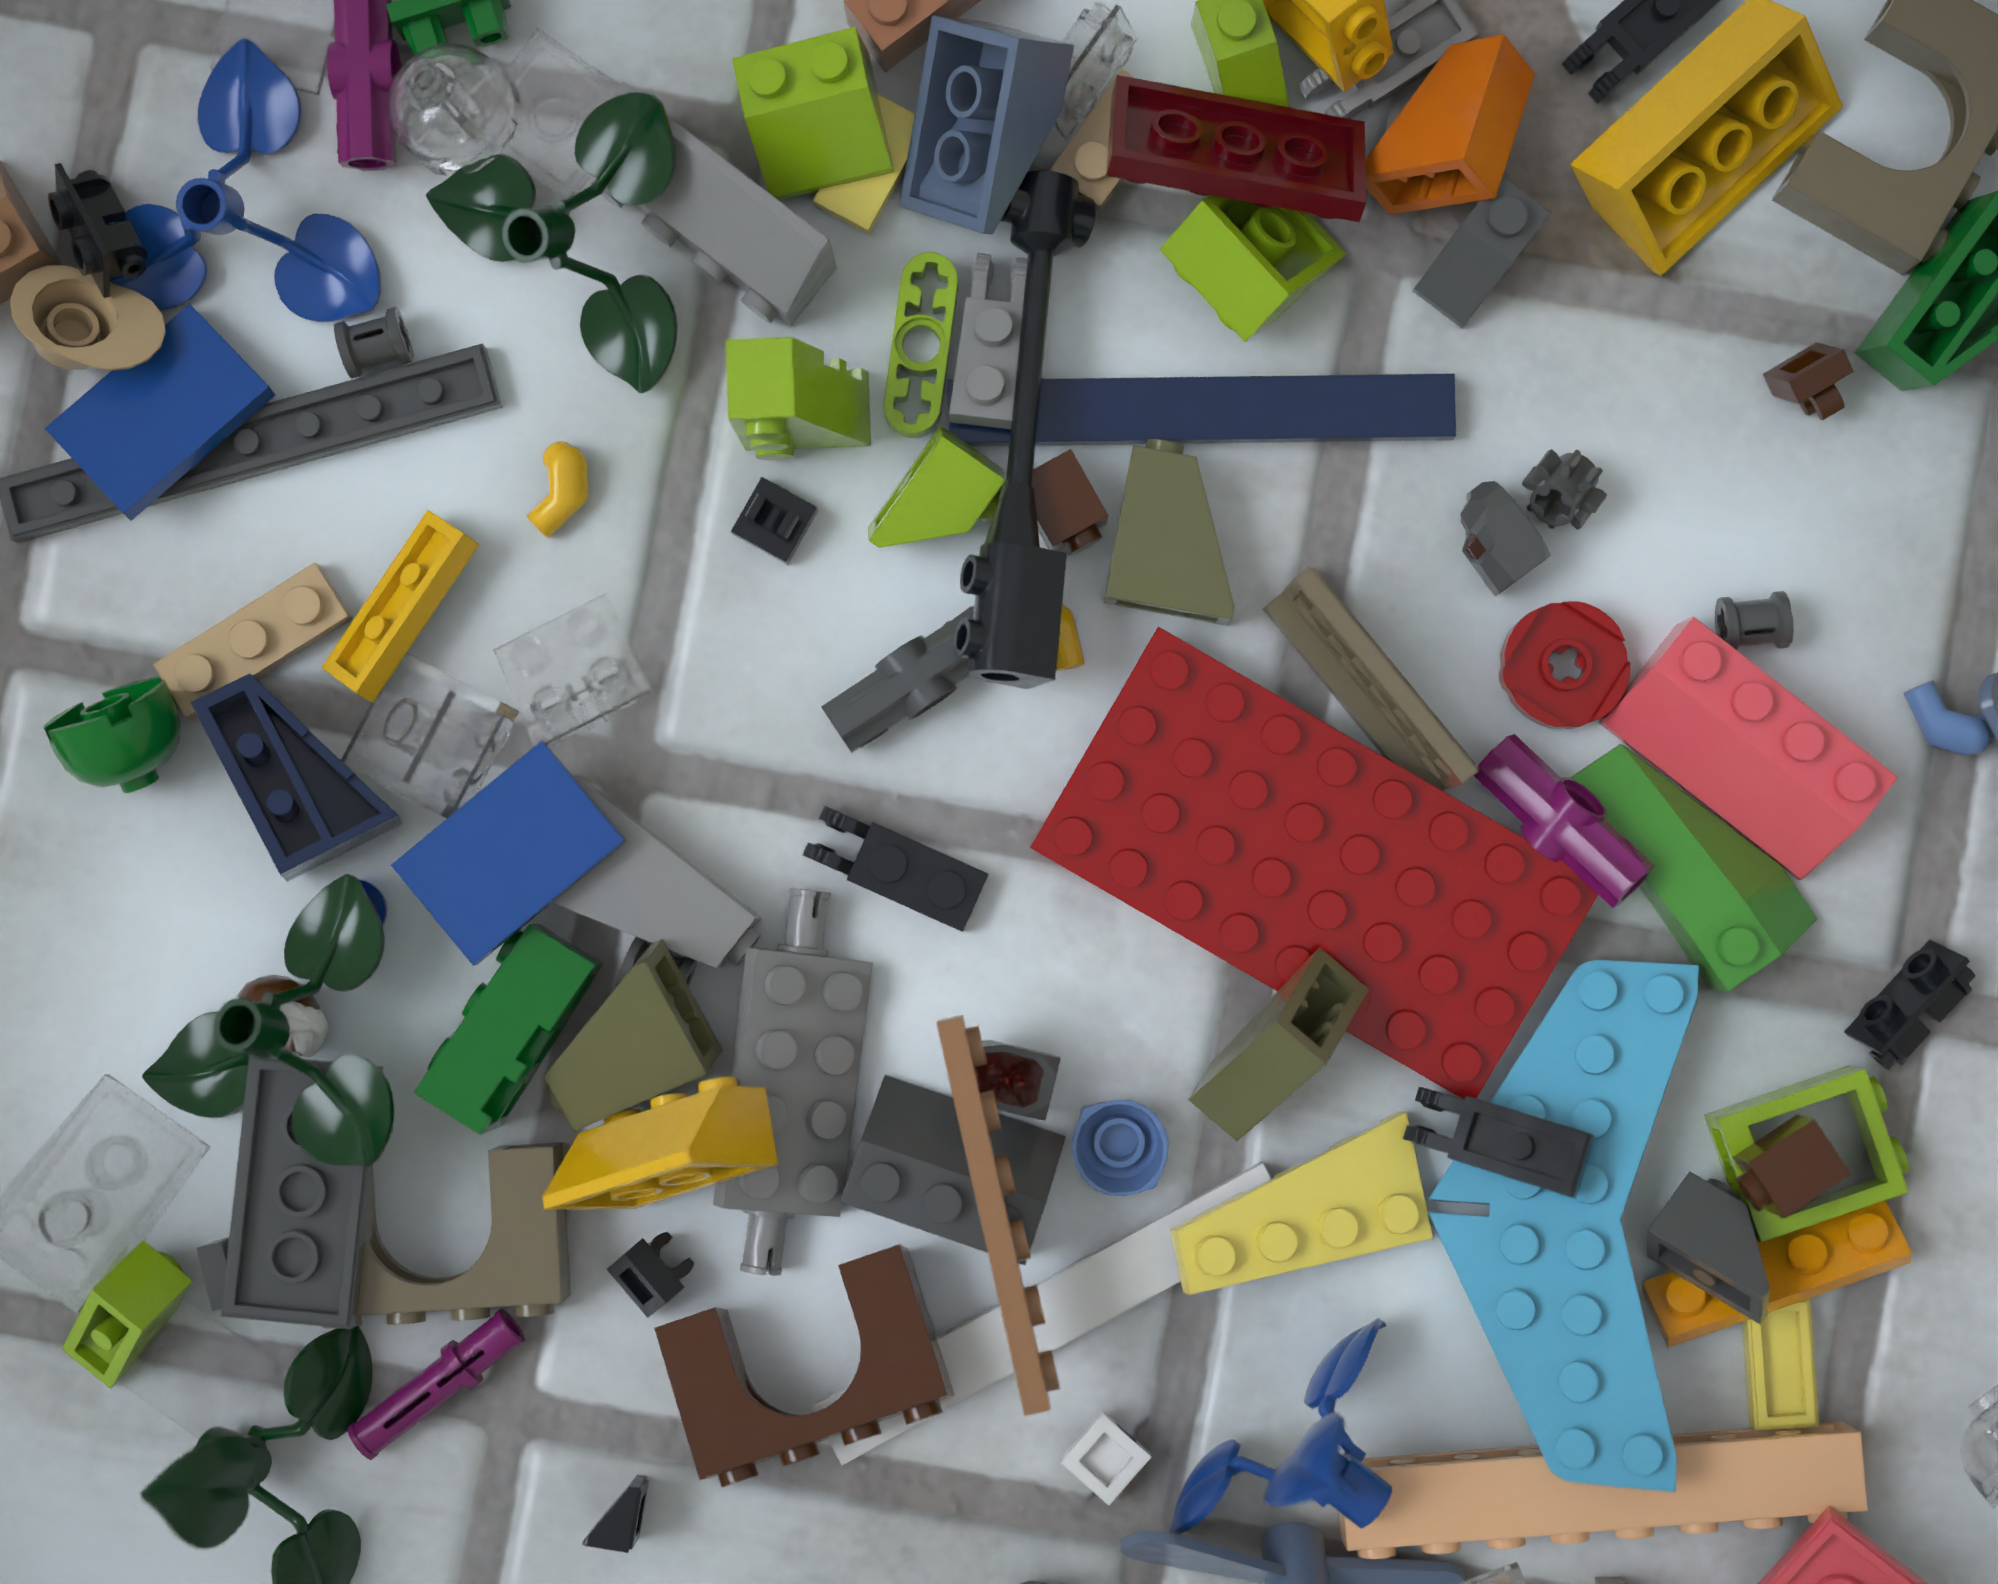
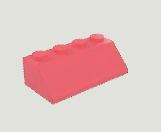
[1599,617,1898,880]

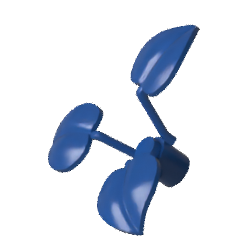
[109,38,381,322]
[1170,1318,1392,1535]

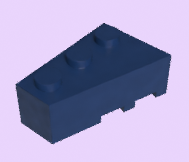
[190,673,403,882]

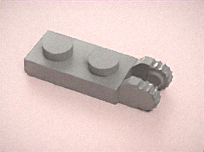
[1298,0,1479,119]
[949,253,1027,430]

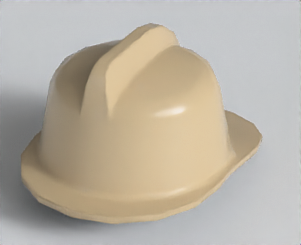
[10,265,166,371]

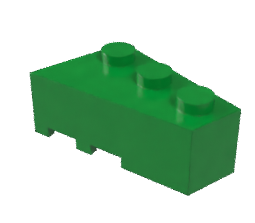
[1854,191,1998,391]
[413,924,603,1135]

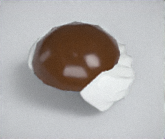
[237,975,328,1058]

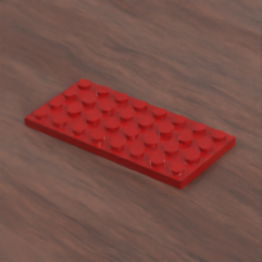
[1030,626,1598,1100]

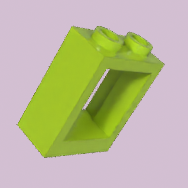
[1704,1066,1909,1242]

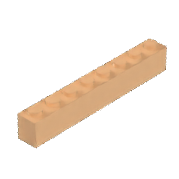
[1338,1421,1868,1559]

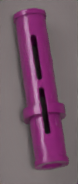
[347,1309,525,1460]

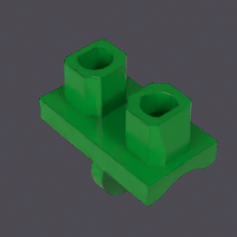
[386,0,511,66]

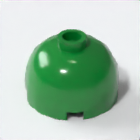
[44,677,181,793]

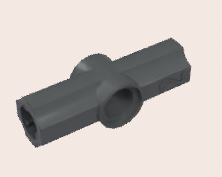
[821,606,974,753]

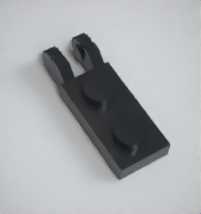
[1562,0,1722,104]
[802,806,989,932]
[1403,1087,1595,1199]

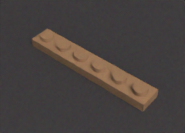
[936,1015,1060,1416]

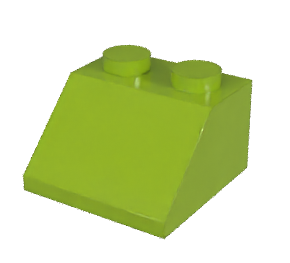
[732,27,894,201]
[1159,195,1347,342]

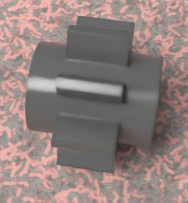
[1522,449,1607,530]

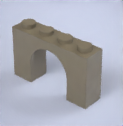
[1772,0,1998,275]
[323,1142,571,1329]

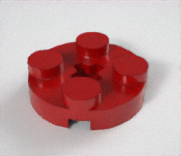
[1499,601,1630,729]

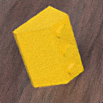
[542,1077,778,1210]

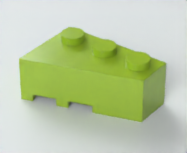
[725,337,871,460]

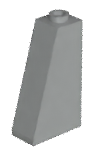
[553,774,761,968]

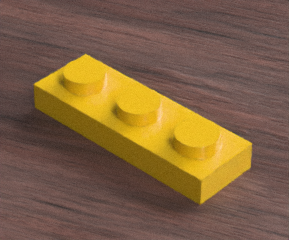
[321,510,480,703]

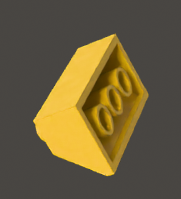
[1570,0,1843,276]

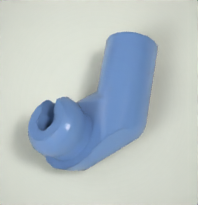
[1903,680,1995,756]

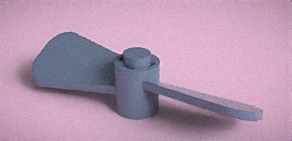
[1120,1522,1467,1584]

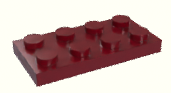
[1106,75,1367,223]

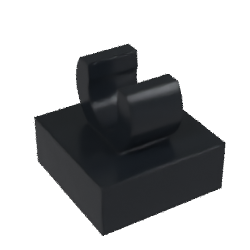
[731,477,819,565]
[607,1232,694,1318]

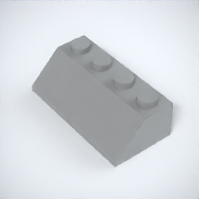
[591,82,837,327]

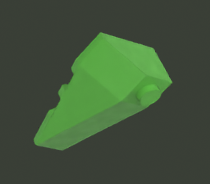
[1570,744,1817,991]

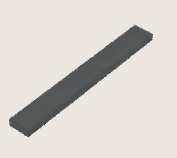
[0,343,503,543]

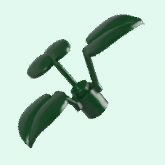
[426,92,678,394]
[142,874,394,1167]
[140,1326,372,1584]

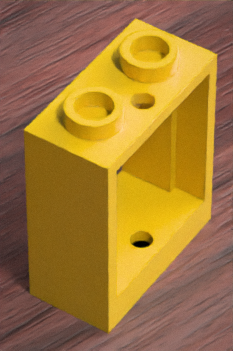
[1263,0,1394,92]

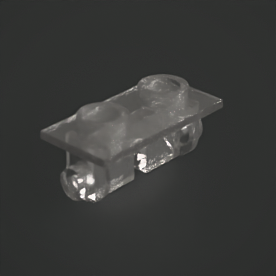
[1054,2,1138,139]

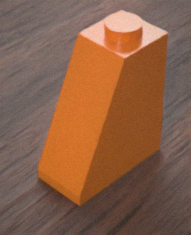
[1366,34,1535,215]

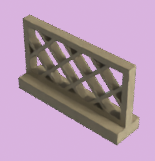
[1263,566,1478,791]

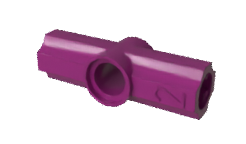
[327,0,402,171]
[1473,734,1655,908]

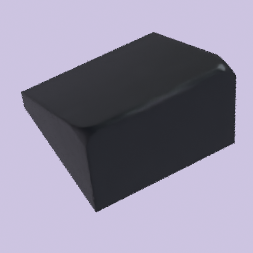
[582,1475,649,1553]

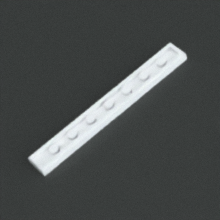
[811,1162,1271,1465]

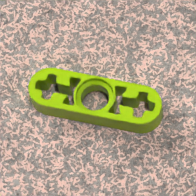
[884,252,958,439]

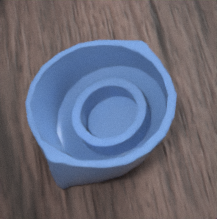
[1072,1100,1169,1196]

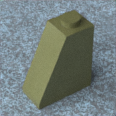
[1104,439,1234,626]
[544,939,723,1131]
[1188,948,1369,1141]

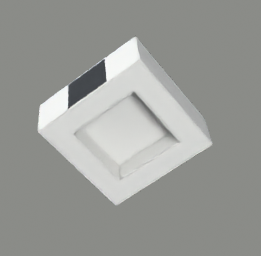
[1060,1410,1152,1505]

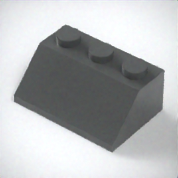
[840,1075,1066,1265]

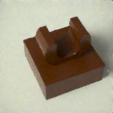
[1763,342,1854,420]

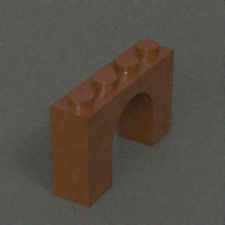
[654,1244,955,1488]

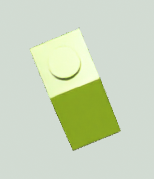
[1191,0,1290,107]
[868,425,1006,548]
[62,1240,193,1389]

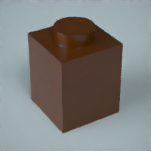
[1027,449,1109,556]
[1732,1115,1851,1218]

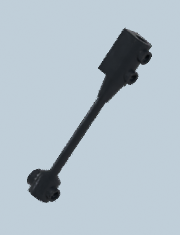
[954,170,1096,689]

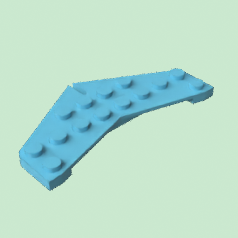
[1428,960,1699,1492]

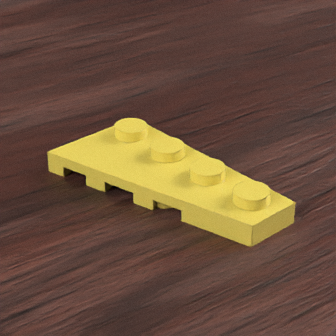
[1170,1112,1433,1295]

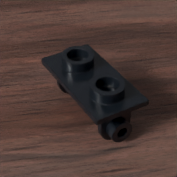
[48,163,148,298]
[1844,939,1976,1070]

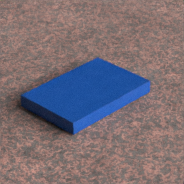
[44,304,275,521]
[391,741,626,966]

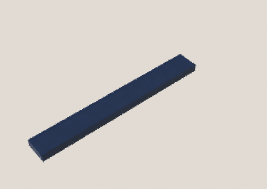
[948,374,1456,446]

